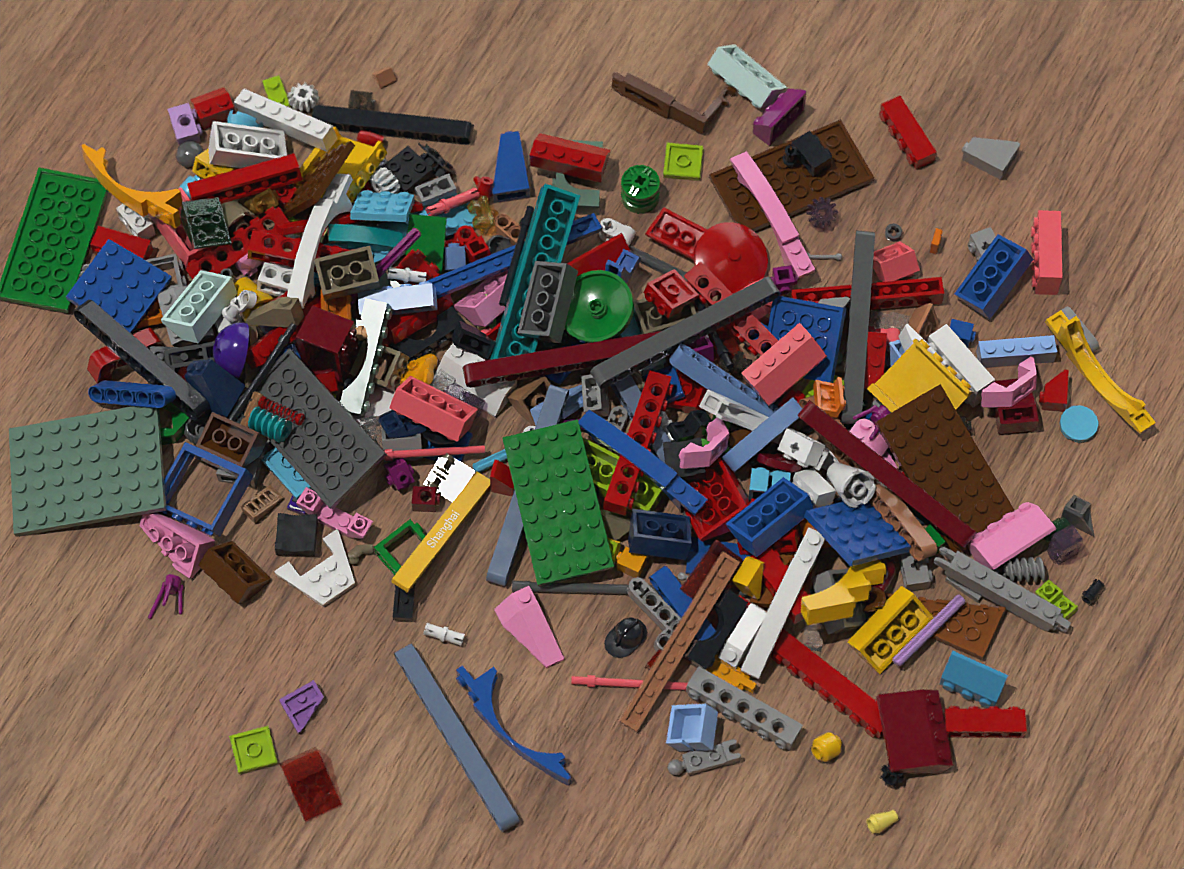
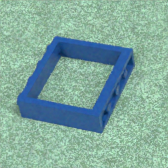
[160,442,254,537]

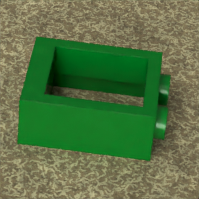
[374,519,425,576]

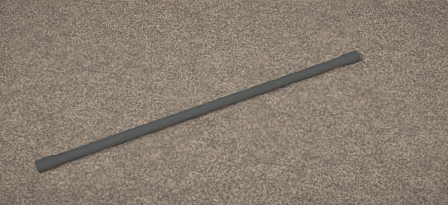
[512,581,865,601]

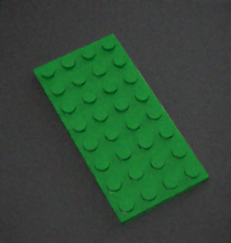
[0,167,108,313]
[502,419,614,587]

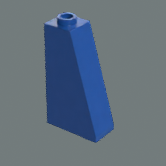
[492,131,530,203]

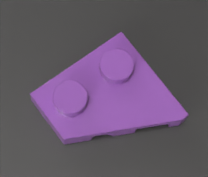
[279,680,324,734]

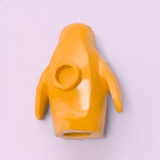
[400,354,438,385]

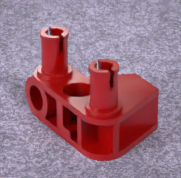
[445,225,491,264]

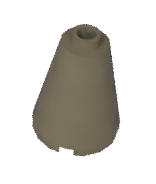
[214,200,257,244]

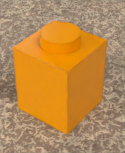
[615,547,647,578]

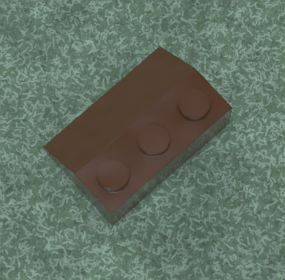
[196,412,269,468]
[198,541,271,604]

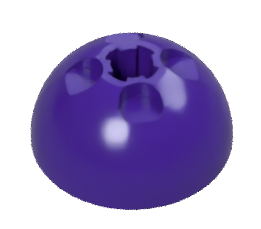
[213,322,249,379]

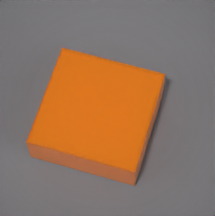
[930,228,943,254]

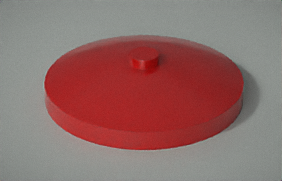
[694,222,768,294]

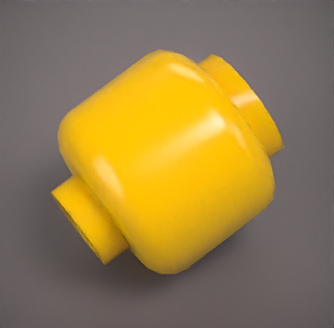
[811,732,842,762]

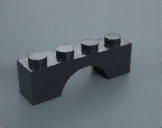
[390,306,465,370]
[683,590,748,670]

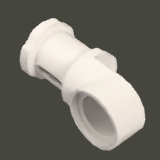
[222,290,257,322]

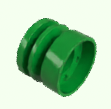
[621,165,660,214]

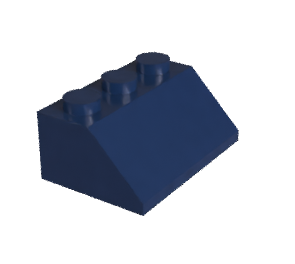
[628,509,692,560]

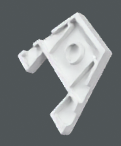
[274,529,356,607]

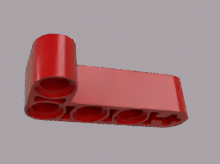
[87,328,162,383]

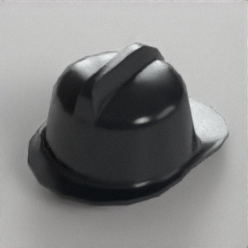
[604,617,647,658]

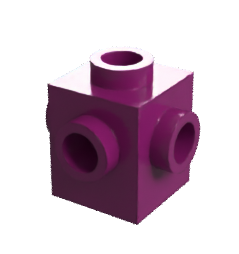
[771,265,797,295]
[384,458,415,490]

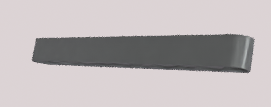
[841,230,875,425]
[590,277,780,389]

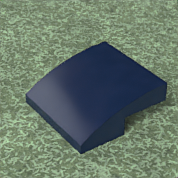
[377,411,427,438]

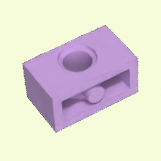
[168,103,202,146]

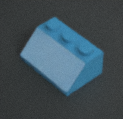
[939,651,1008,708]

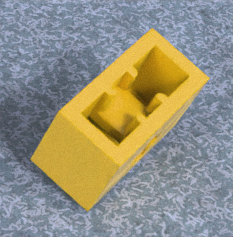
[192,149,237,178]

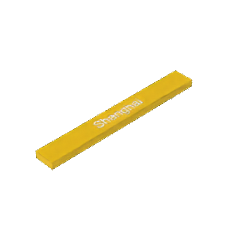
[391,472,491,592]

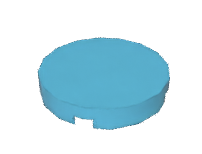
[1059,405,1099,443]

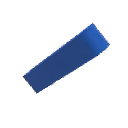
[88,380,176,408]
[649,566,716,640]

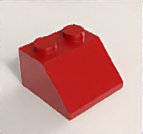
[190,87,236,130]

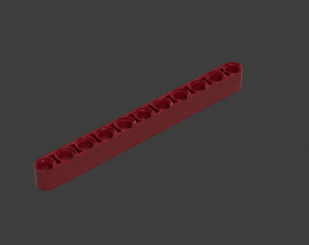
[462,331,661,388]
[797,400,977,548]

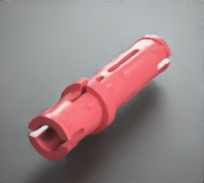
[426,187,480,216]

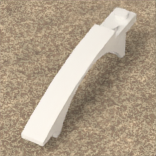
[287,174,353,308]
[699,389,839,470]
[740,528,825,679]

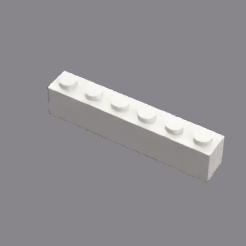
[234,89,338,152]

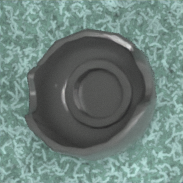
[175,141,204,169]
[486,235,513,255]

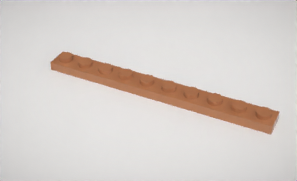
[619,552,740,732]

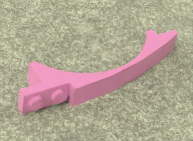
[730,151,815,279]

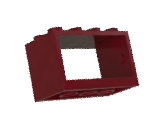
[296,305,360,386]

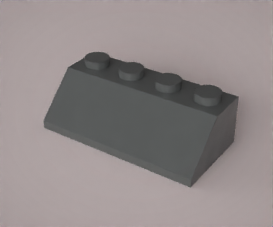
[517,261,578,343]

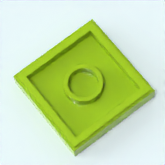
[663,143,703,181]
[229,726,278,775]

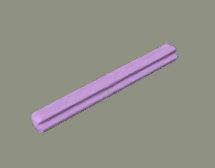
[893,594,965,667]

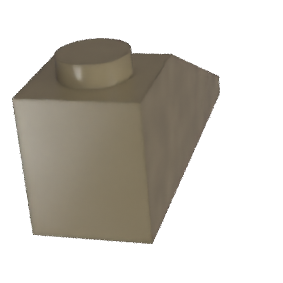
[245,297,304,327]

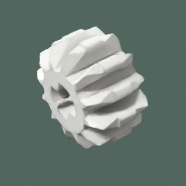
[288,82,319,113]
[370,167,400,194]

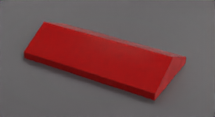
[645,207,707,260]

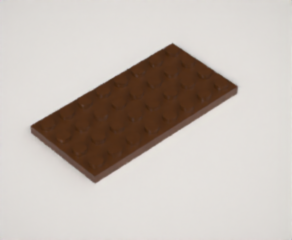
[709,119,874,231]
[874,384,1015,553]

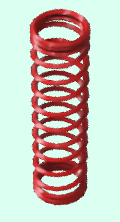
[258,396,305,426]

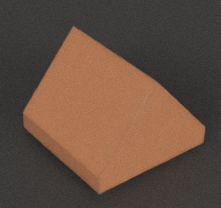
[372,66,396,89]

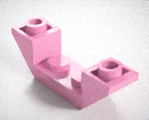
[981,356,1037,408]
[679,417,729,469]
[296,487,373,538]

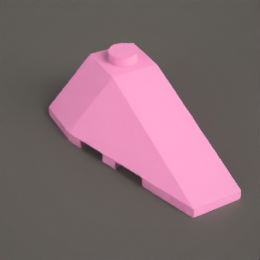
[139,512,215,578]
[494,586,564,668]

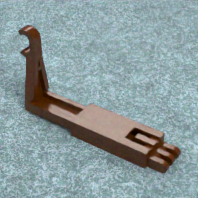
[611,73,736,134]

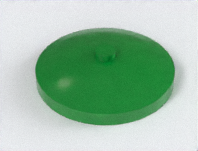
[564,270,634,343]

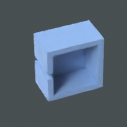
[666,704,718,751]

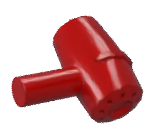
[357,130,384,147]
[473,176,493,205]

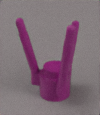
[853,405,890,440]
[148,574,184,619]

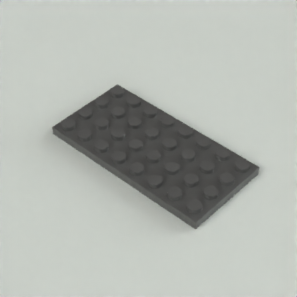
[236,348,387,510]

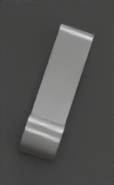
[627,577,681,654]

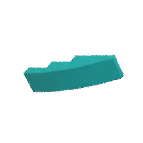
[328,224,403,251]

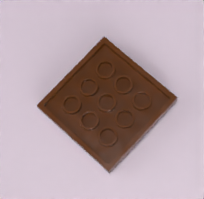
[284,141,356,219]

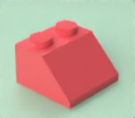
[873,241,920,282]

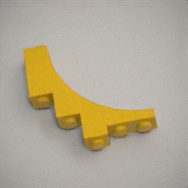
[801,559,886,625]

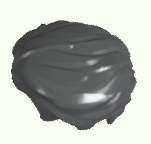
[184,416,210,445]

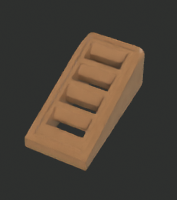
[241,485,284,524]

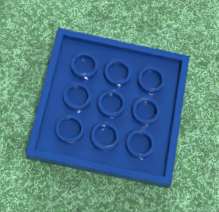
[66,239,172,334]
[764,296,846,383]
[804,501,911,566]

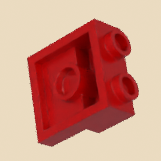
[394,249,441,286]
[643,269,699,318]
[667,371,708,413]

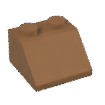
[507,375,551,426]

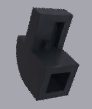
[666,409,712,442]

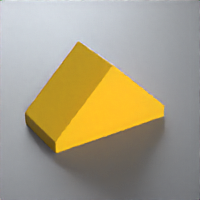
[732,556,764,599]

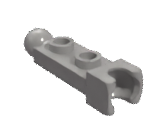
[667,739,741,775]

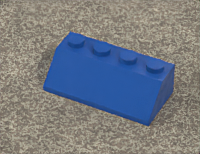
[954,234,1034,319]
[726,477,813,557]

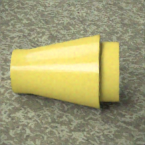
[866,810,898,834]

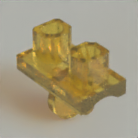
[467,196,499,234]

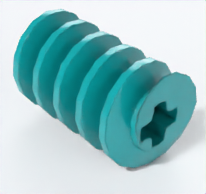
[248,406,292,443]

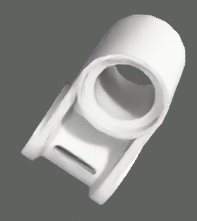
[599,218,636,247]

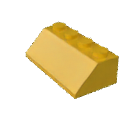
[847,586,934,674]

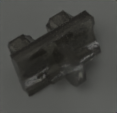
[718,351,752,380]

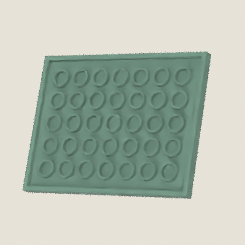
[9,406,166,537]

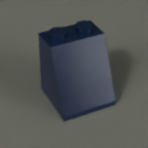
[184,359,246,417]

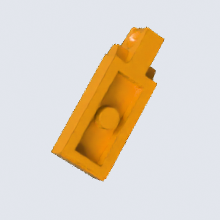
[707,655,757,694]

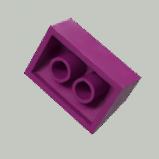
[753,89,807,146]

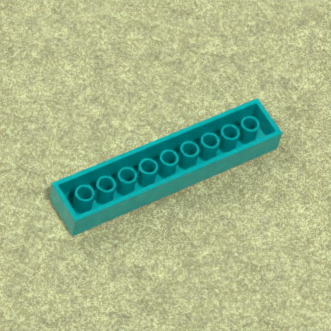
[490,184,581,360]

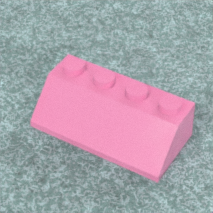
[454,269,517,327]
[968,502,1056,570]

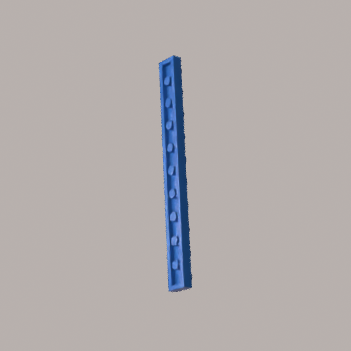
[427,213,602,299]

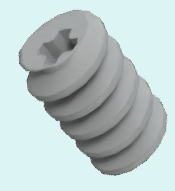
[1002,557,1045,582]

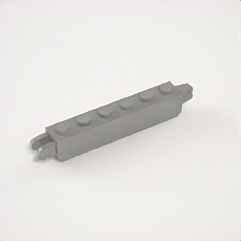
[934,547,1071,632]

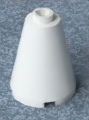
[827,463,876,508]

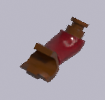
[863,557,896,612]

